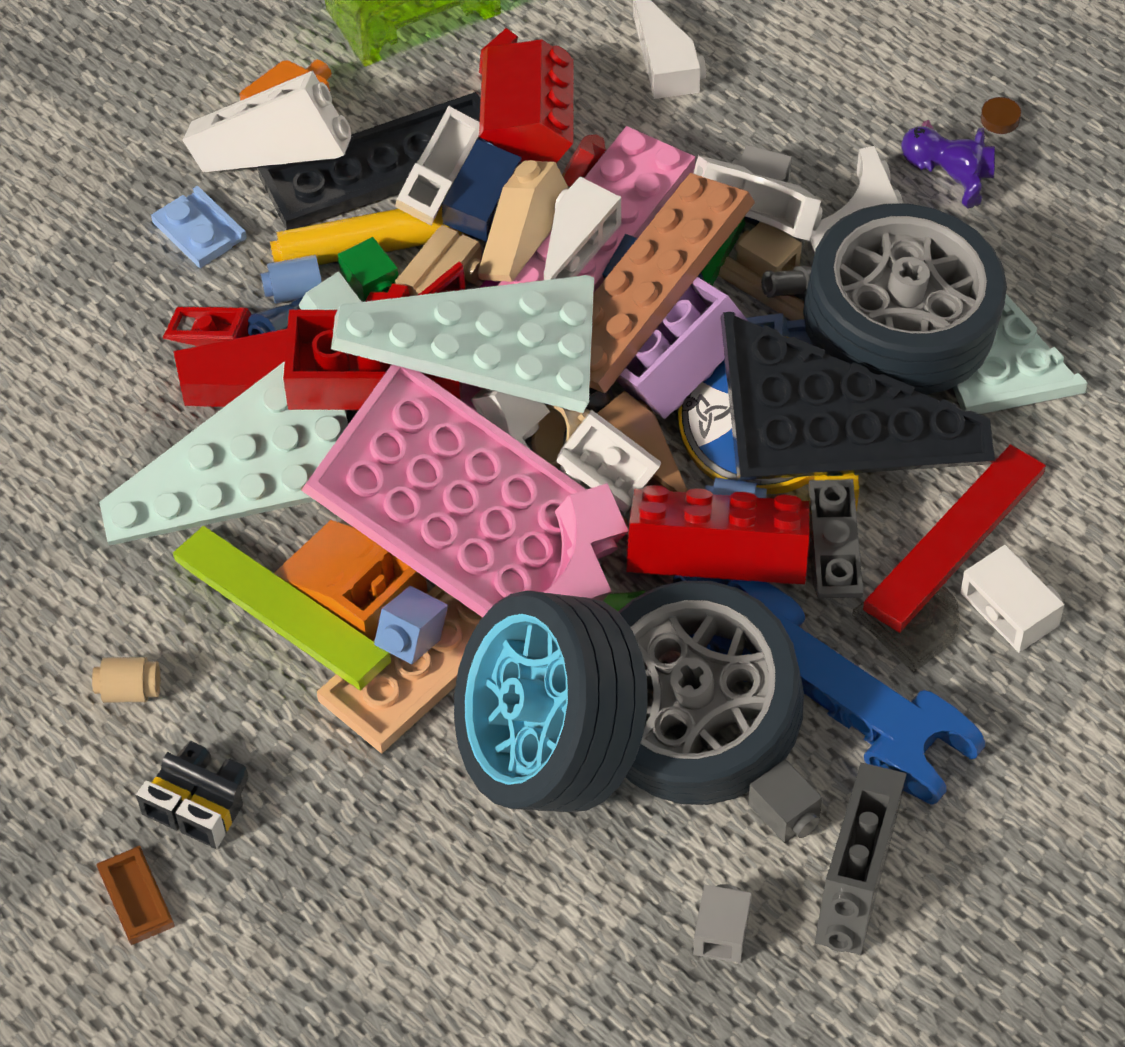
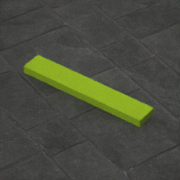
[172,525,392,691]

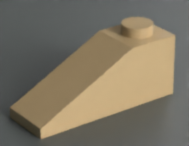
[478,160,569,282]

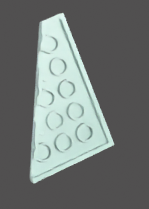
[331,275,594,413]
[99,361,348,546]

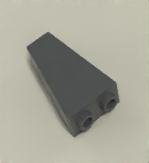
[815,762,906,955]

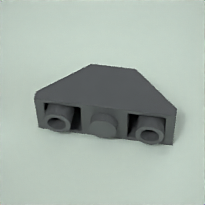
[809,479,863,599]

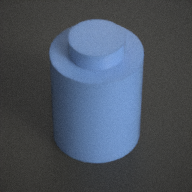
[260,255,322,304]

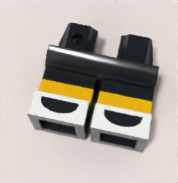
[136,741,249,849]

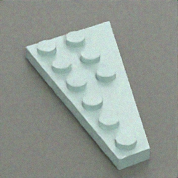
[952,294,1088,414]

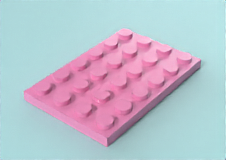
[301,365,587,617]

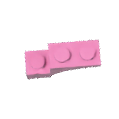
[544,483,629,601]

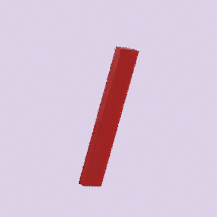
[863,444,1046,633]

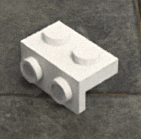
[556,410,661,513]

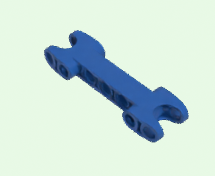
[689,579,986,805]

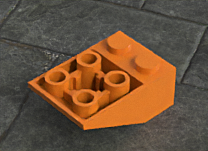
[274,520,428,641]

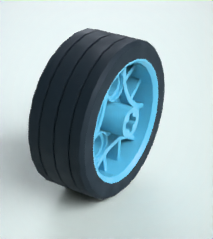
[454,591,647,812]

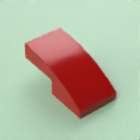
[562,134,606,187]

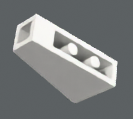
[183,71,351,172]

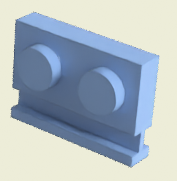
[151,186,247,268]

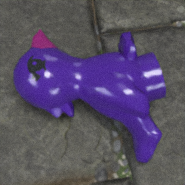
[901,120,995,209]

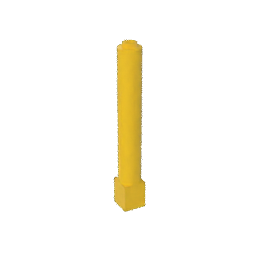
[270,169,560,265]

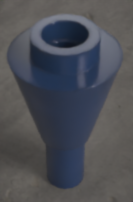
[248,297,303,336]

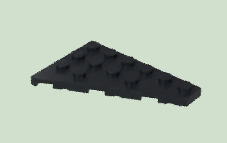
[720,312,995,481]

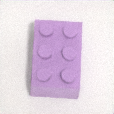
[616,277,748,419]

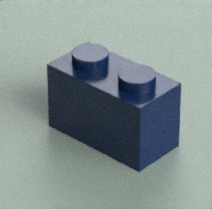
[442,139,521,242]

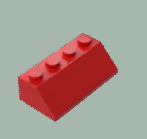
[479,39,574,163]

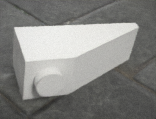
[633,0,706,99]
[544,177,621,280]

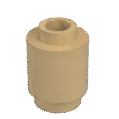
[92,657,161,703]

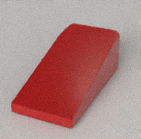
[163,307,252,346]

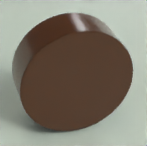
[981,97,1021,134]

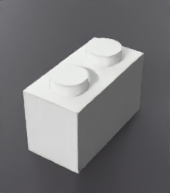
[960,545,1065,653]

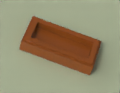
[96,846,175,945]

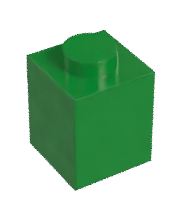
[338,237,399,302]

